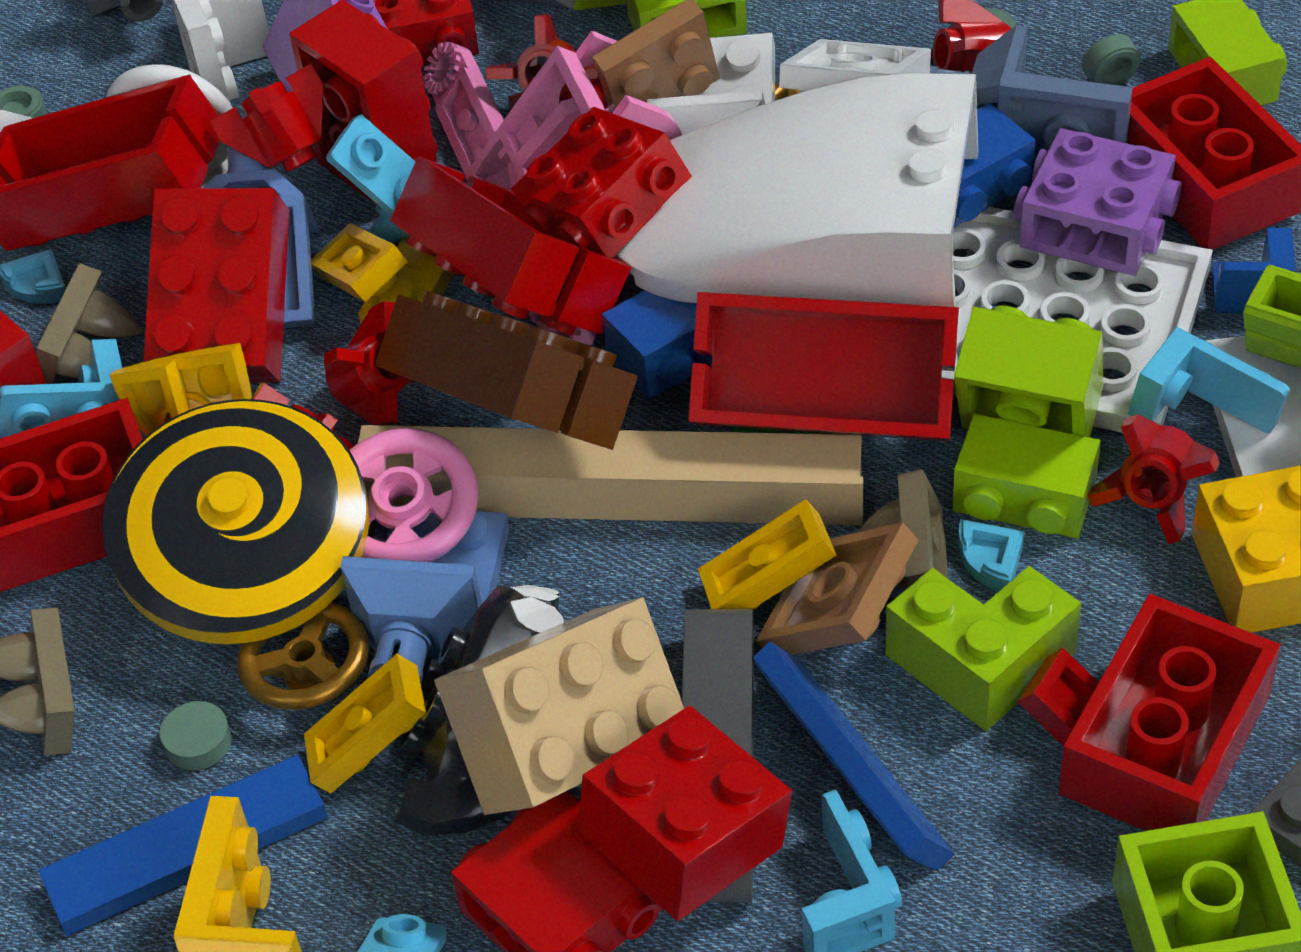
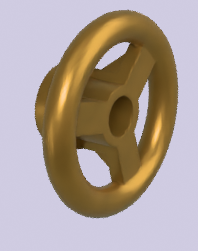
[237,602,369,710]

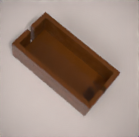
[374,291,638,450]

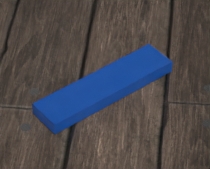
[753,641,955,871]
[38,754,328,937]

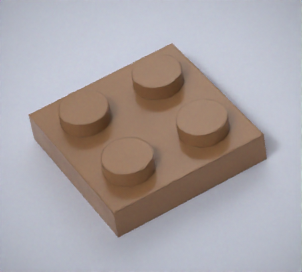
[592,0,720,113]
[756,522,919,655]

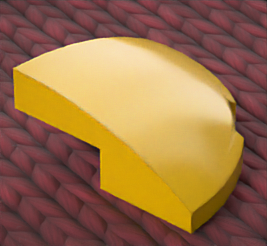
[109,343,252,436]

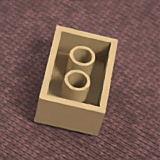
[434,597,684,815]

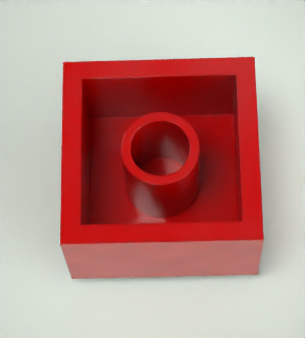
[577,705,792,922]

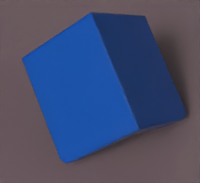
[1212,228,1296,313]

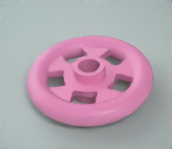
[350,428,479,562]

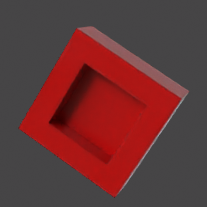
[1017,648,1099,746]

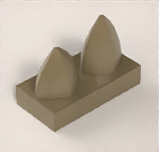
[35,263,144,384]
[859,469,948,599]
[0,608,74,756]

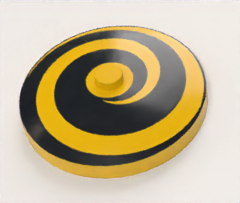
[102,399,369,644]

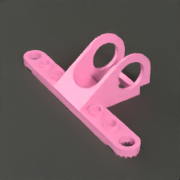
[423,30,682,346]

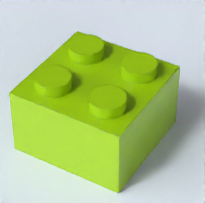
[954,306,1104,437]
[1112,811,1301,952]

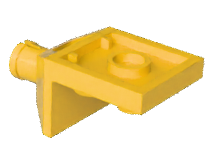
[173,796,302,952]

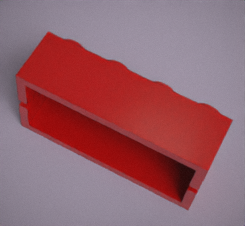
[0,74,220,251]
[390,156,632,335]
[688,292,959,441]

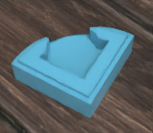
[0,249,66,304]
[958,519,1025,592]

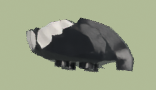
[394,584,564,836]

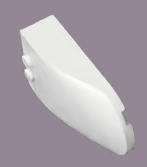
[615,73,979,307]

